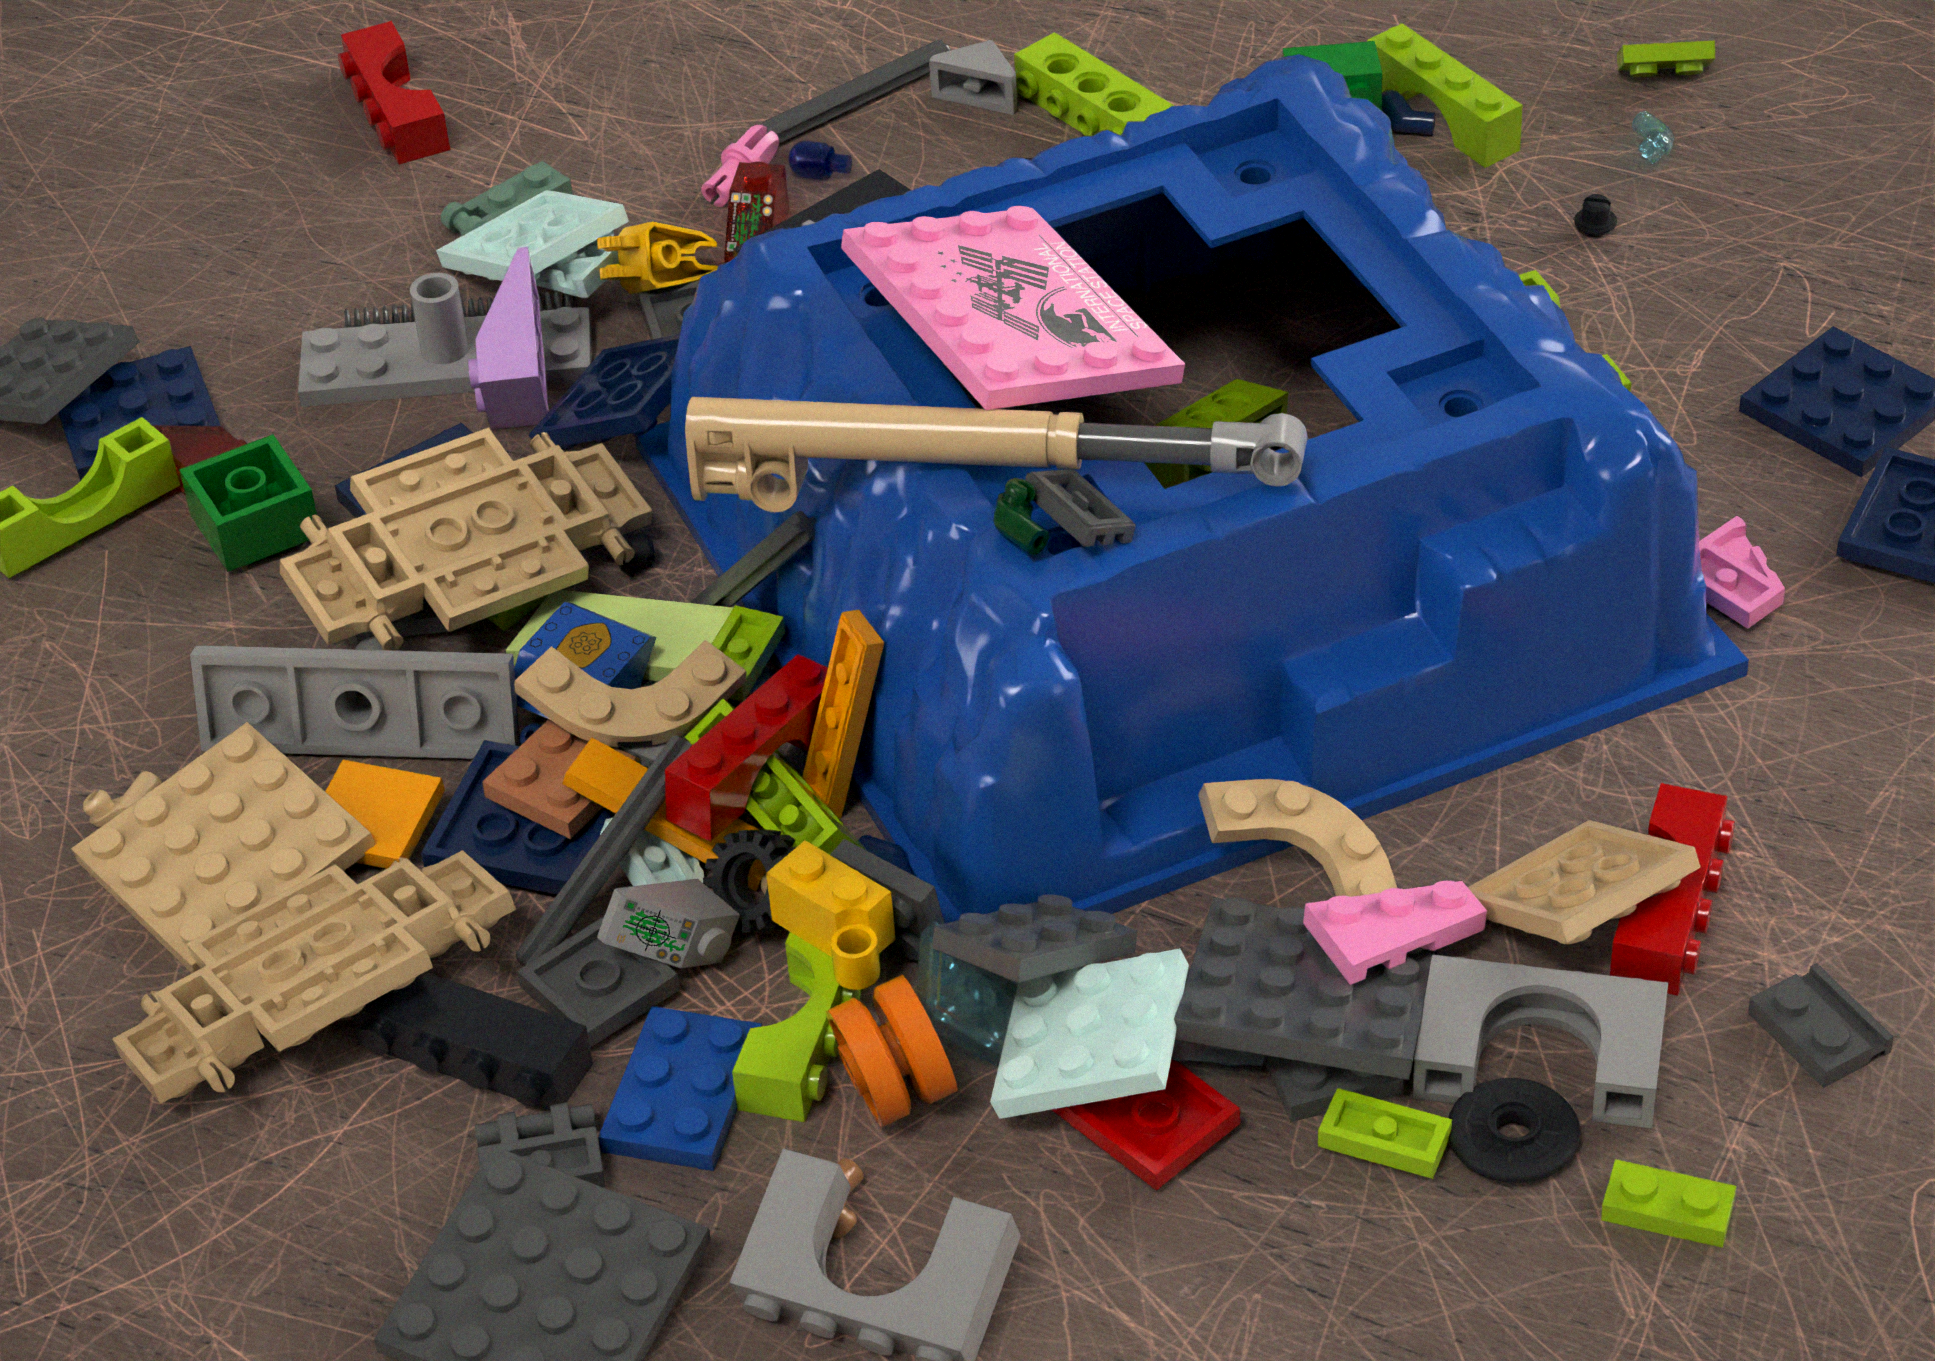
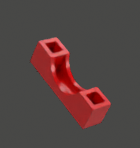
[338,21,450,165]
[665,654,828,842]
[1610,783,1735,996]

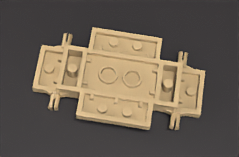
[280,427,652,651]
[112,850,516,1104]

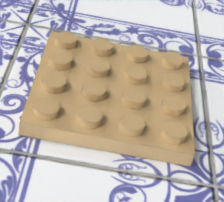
[71,722,376,973]

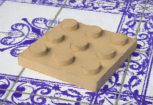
[1468,820,1701,944]

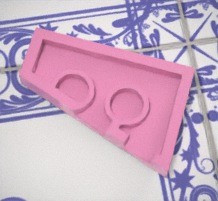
[1303,881,1487,985]

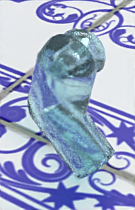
[1632,111,1675,163]

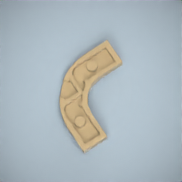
[515,640,747,747]
[1198,779,1397,897]

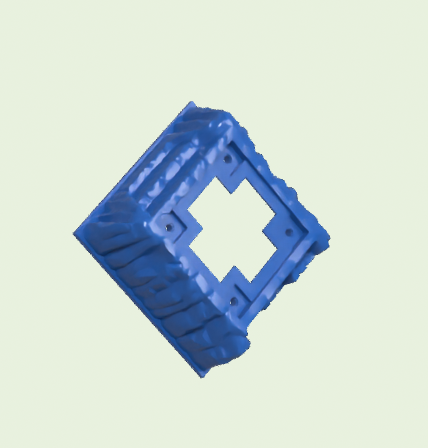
[635,54,1749,968]

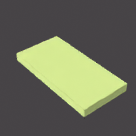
[506,590,733,682]

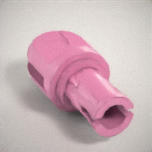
[701,125,779,207]

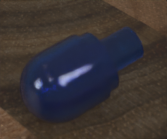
[788,141,852,180]

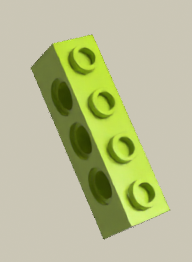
[1014,32,1174,136]
[1144,379,1289,489]
[685,698,867,855]

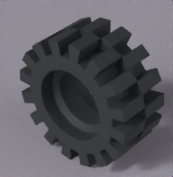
[703,830,796,932]

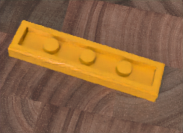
[802,610,884,819]
[562,737,766,891]

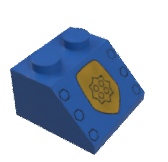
[514,602,656,719]

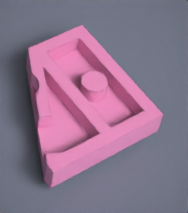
[1699,516,1785,629]

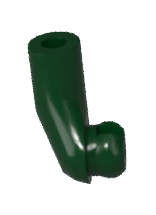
[993,478,1049,555]

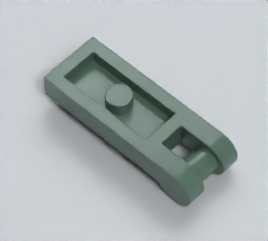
[441,161,573,236]

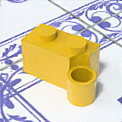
[766,840,896,990]

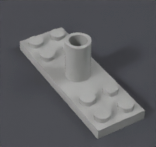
[298,273,592,407]
[190,637,520,759]

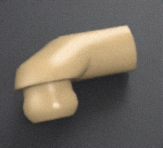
[83,771,162,828]

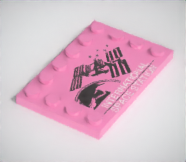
[841,206,1185,410]

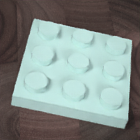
[436,190,629,281]
[990,948,1189,1119]

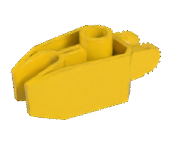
[597,222,718,294]

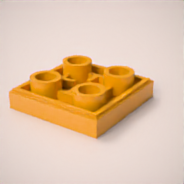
[325,759,445,869]

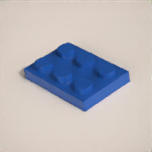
[598,1006,762,1171]

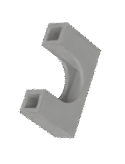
[1413,955,1668,1129]
[729,1148,1021,1361]

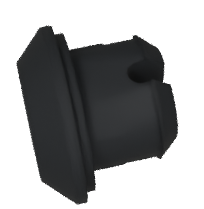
[1574,194,1617,236]
[619,533,656,576]

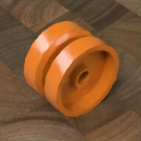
[826,974,958,1128]

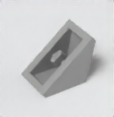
[929,40,1018,115]

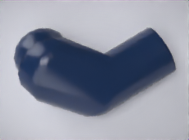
[1382,90,1436,135]

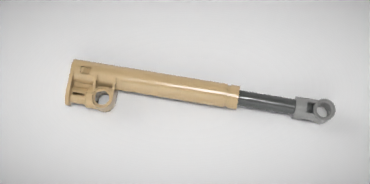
[685,397,1308,513]

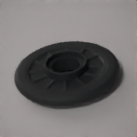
[1448,1078,1580,1183]

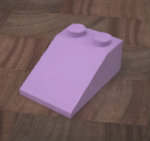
[468,247,549,430]

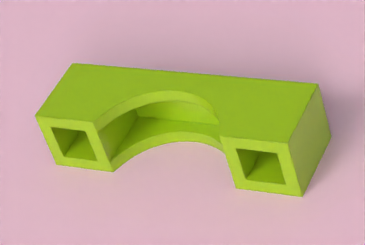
[1367,23,1523,168]
[0,417,180,578]
[732,932,861,1122]

